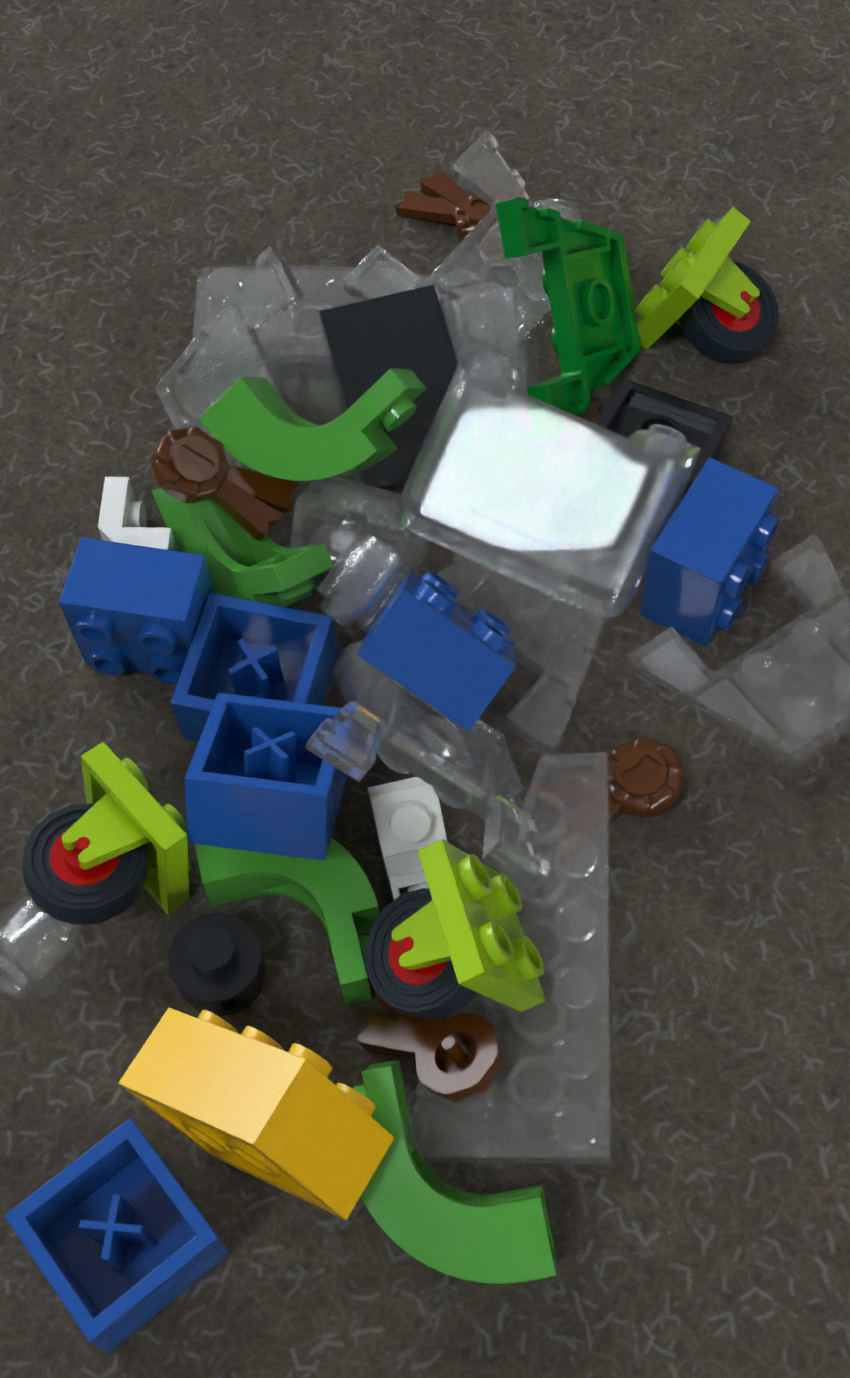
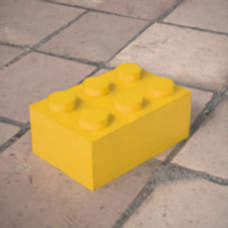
[118,1008,395,1220]

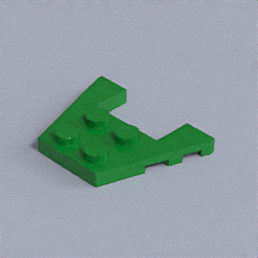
[495,197,641,440]

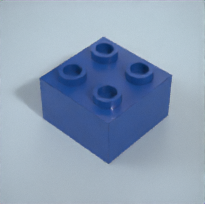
[640,457,780,646]
[59,537,215,685]
[358,569,516,732]
[171,592,339,741]
[184,693,351,861]
[4,1117,230,1354]

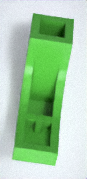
[198,369,427,481]
[152,463,334,607]
[194,837,380,1005]
[354,1060,558,1284]

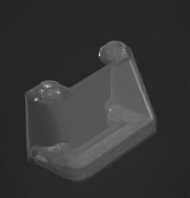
[395,350,701,617]

